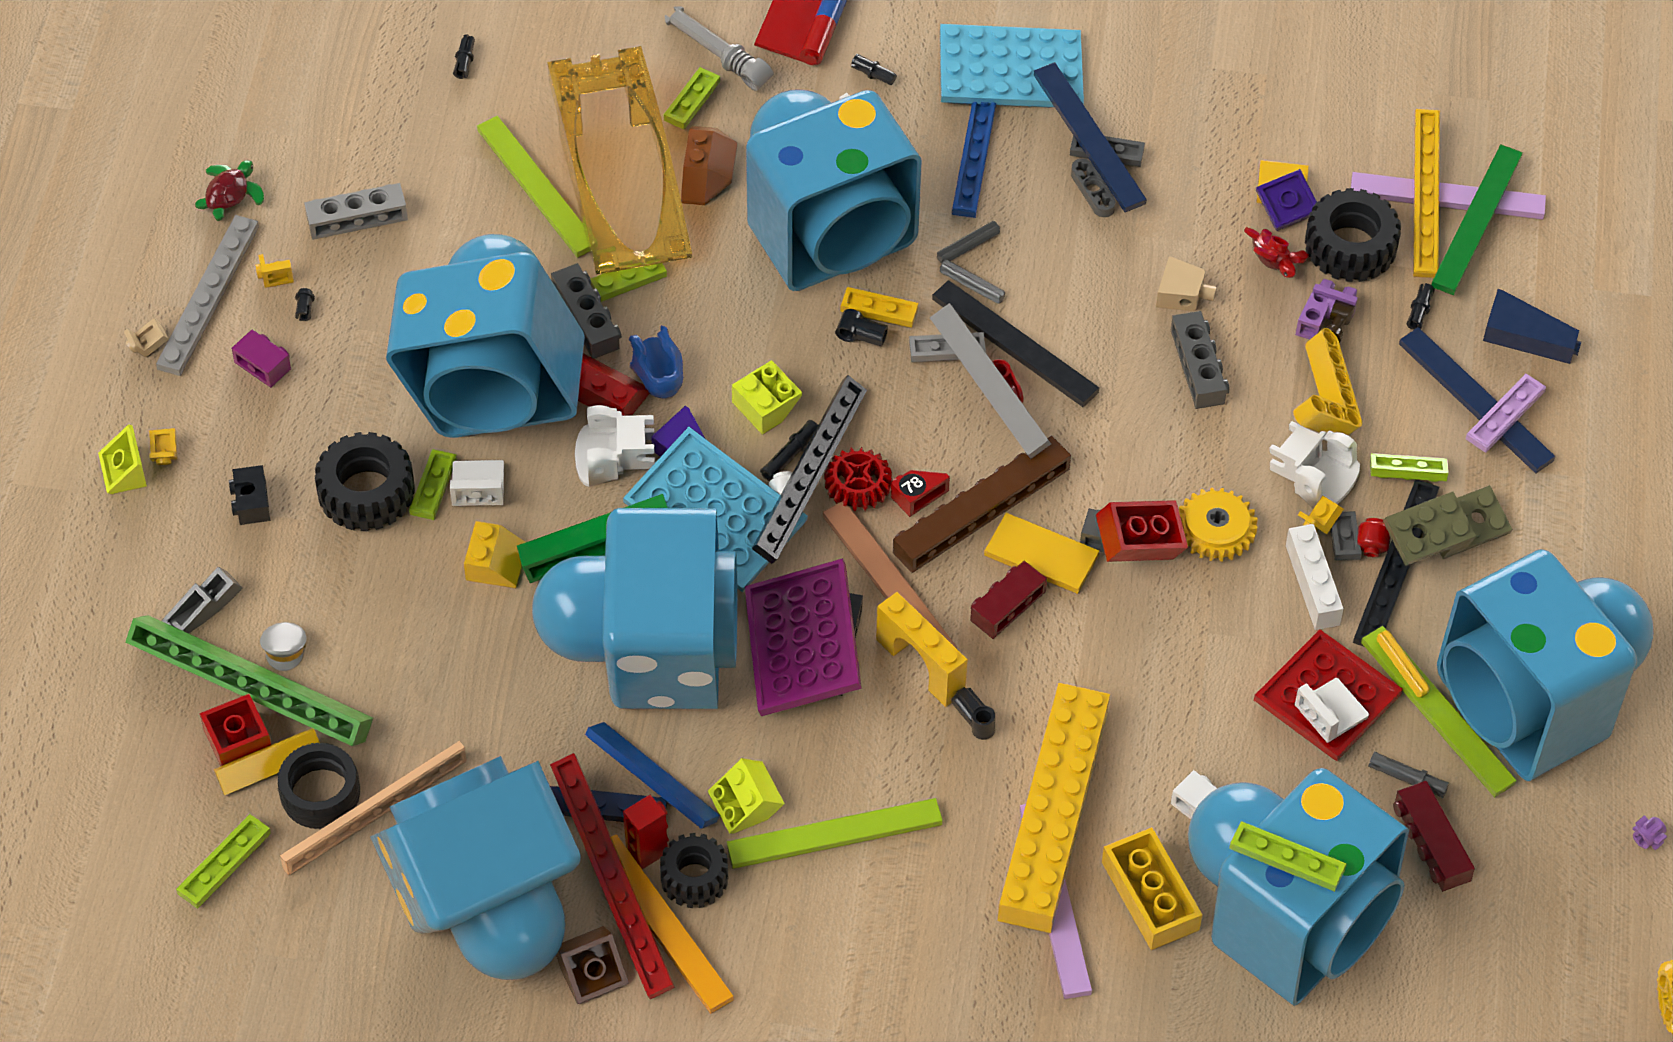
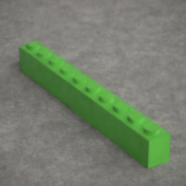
[125,615,374,746]

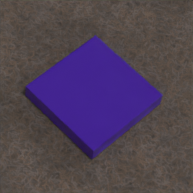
[1256,169,1317,231]

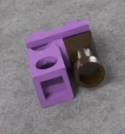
[1295,279,1358,343]

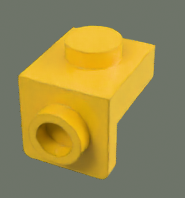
[149,428,178,465]

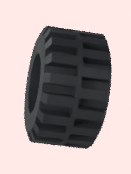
[660,833,728,908]

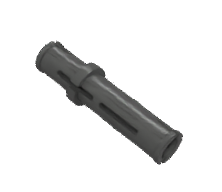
[1368,752,1449,798]

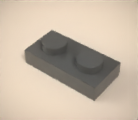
[1330,511,1361,560]

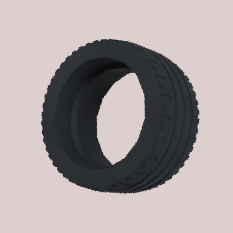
[277,743,360,829]

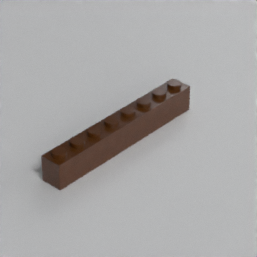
[893,435,1071,573]

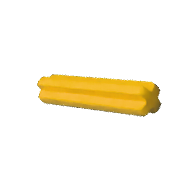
[1376,630,1430,697]

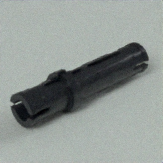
[760,420,818,481]

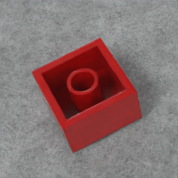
[199,694,271,767]

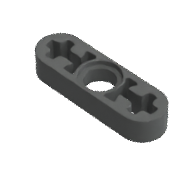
[1071,159,1116,217]

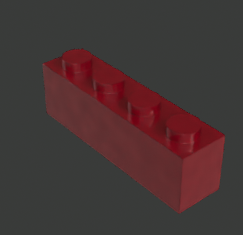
[1393,781,1475,892]

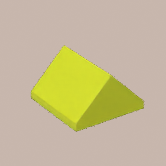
[98,424,147,494]

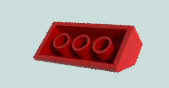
[578,353,650,416]

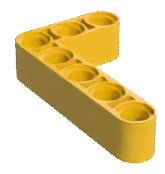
[1293,328,1362,436]

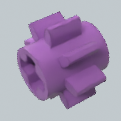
[1632,815,1667,850]

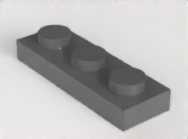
[1070,136,1145,167]

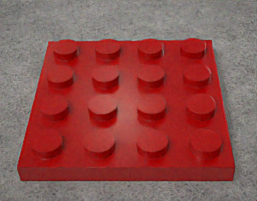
[1254,629,1403,762]

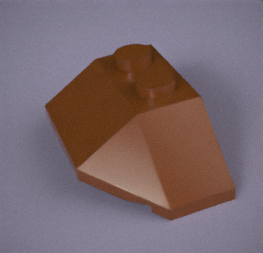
[681,126,738,205]

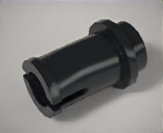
[295,288,315,321]

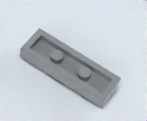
[909,332,986,362]

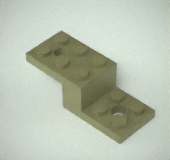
[1383,485,1513,566]

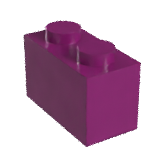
[231,329,291,388]

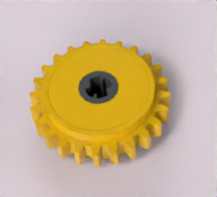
[1179,487,1258,562]

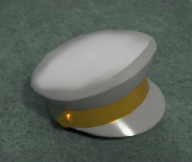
[260,622,306,671]

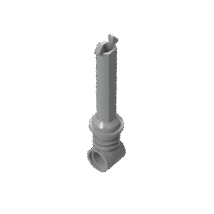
[665,6,774,91]

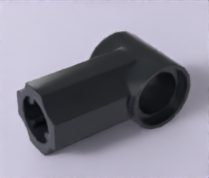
[835,309,888,346]
[951,687,995,740]

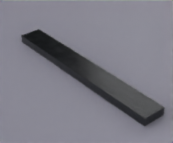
[932,280,1100,407]
[1353,479,1440,647]

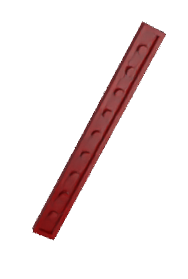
[550,753,675,1000]

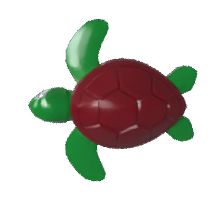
[195,160,264,221]

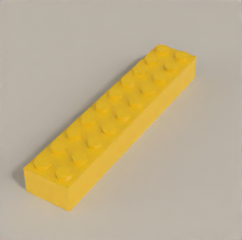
[997,683,1110,933]

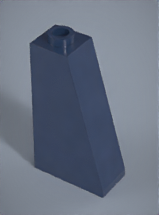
[1483,289,1582,364]

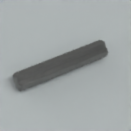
[937,221,1000,264]
[940,260,1005,304]

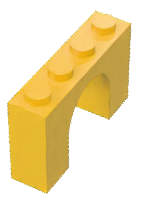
[876,592,968,707]

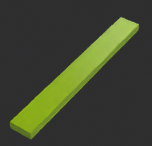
[477,115,598,258]
[1361,626,1517,798]
[726,798,943,869]

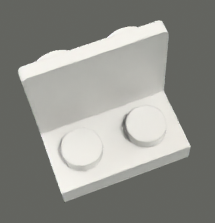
[450,460,504,506]
[1295,678,1369,743]

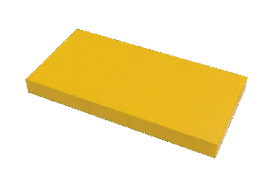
[984,513,1099,594]

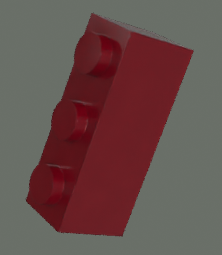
[970,560,1047,639]

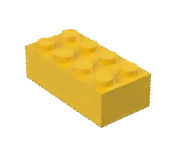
[1102,827,1202,950]

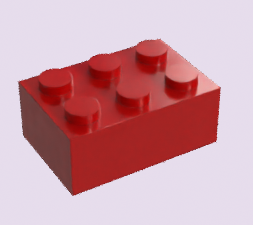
[1095,500,1188,562]

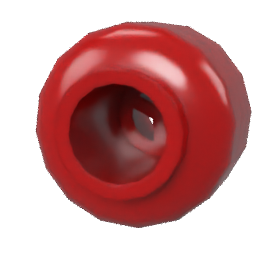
[1357,518,1391,558]

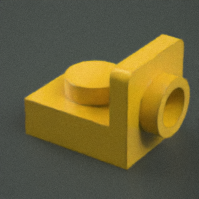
[255,254,294,288]
[1298,495,1344,535]

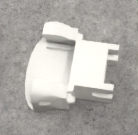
[575,405,655,487]
[1270,421,1360,508]

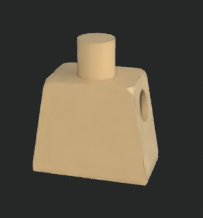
[1156,256,1217,311]

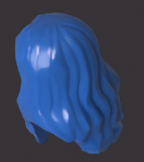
[629,325,683,399]

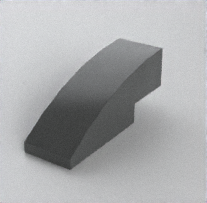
[161,567,243,633]

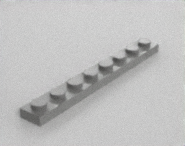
[156,215,259,376]

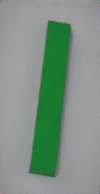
[1431,144,1523,296]

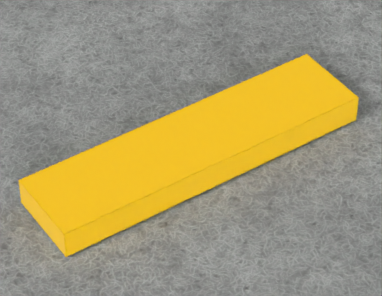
[214,728,320,795]

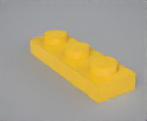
[840,287,919,328]

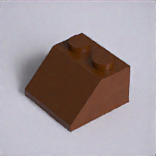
[556,926,629,1004]

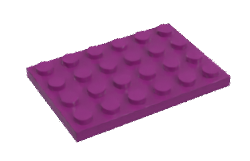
[745,558,862,717]

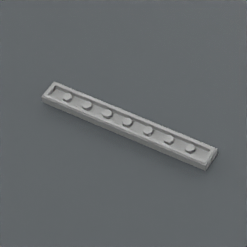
[930,303,1051,459]

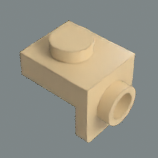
[124,318,169,357]

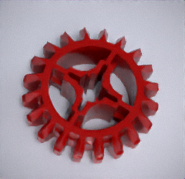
[824,446,893,511]

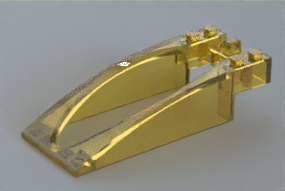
[547,46,692,275]

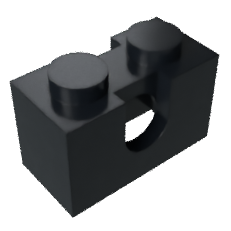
[229,465,271,525]

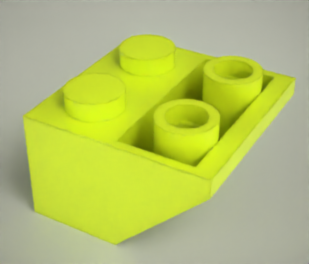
[732,360,802,435]
[708,758,785,834]

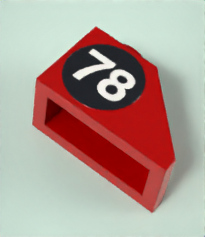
[890,470,950,517]

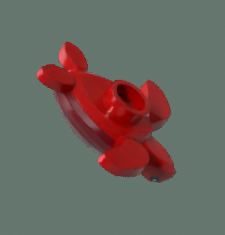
[1244,227,1308,278]

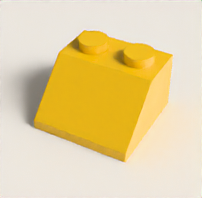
[464,521,525,588]

